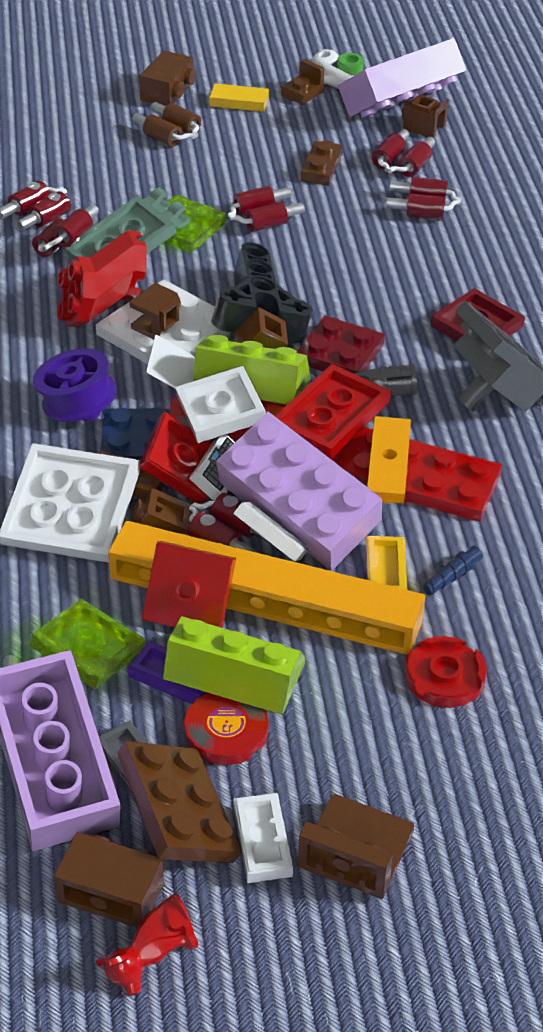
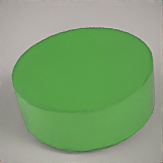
[337,53,364,75]

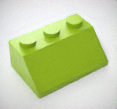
[193,335,311,405]
[163,616,305,715]

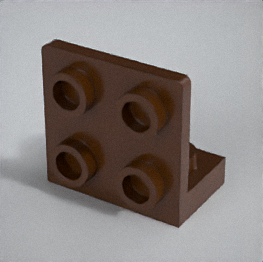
[298,794,414,899]

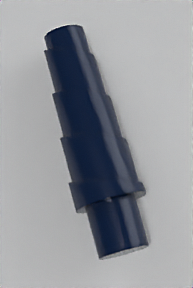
[423,546,483,596]

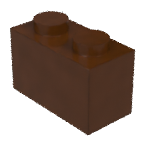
[139,50,196,106]
[53,832,164,928]

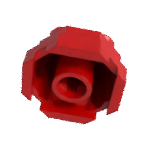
[57,230,147,328]

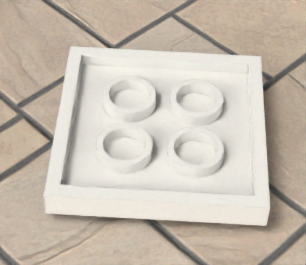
[96,279,231,364]
[0,443,141,563]

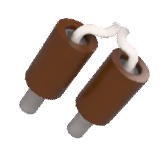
[132,102,201,147]

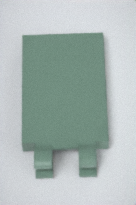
[64,187,190,259]

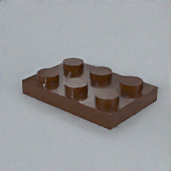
[117,741,242,863]

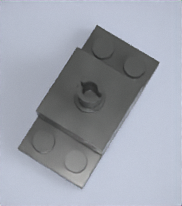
[454,300,543,412]

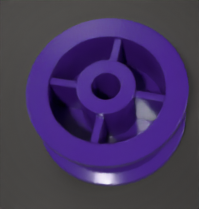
[33,348,117,422]

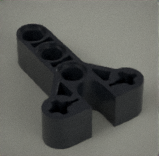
[211,242,313,343]

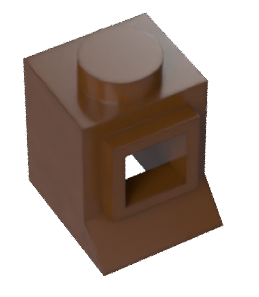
[402,95,449,138]
[130,282,181,340]

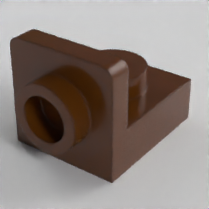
[281,59,324,105]
[130,488,192,535]

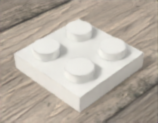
[175,366,266,443]

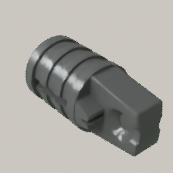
[355,364,417,397]

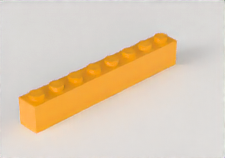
[108,521,426,655]

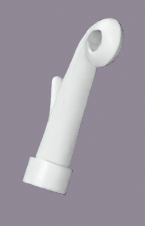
[311,49,354,89]

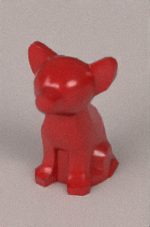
[96,894,198,996]

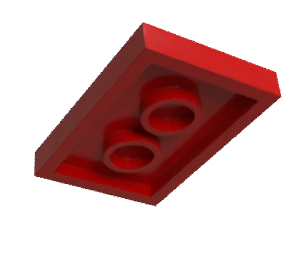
[275,364,391,459]

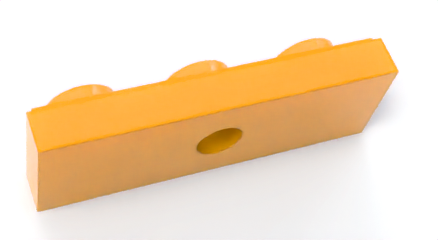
[367,416,411,504]

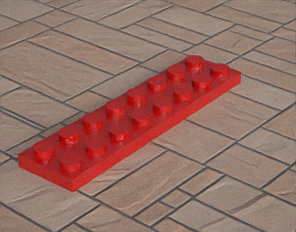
[209,400,502,522]

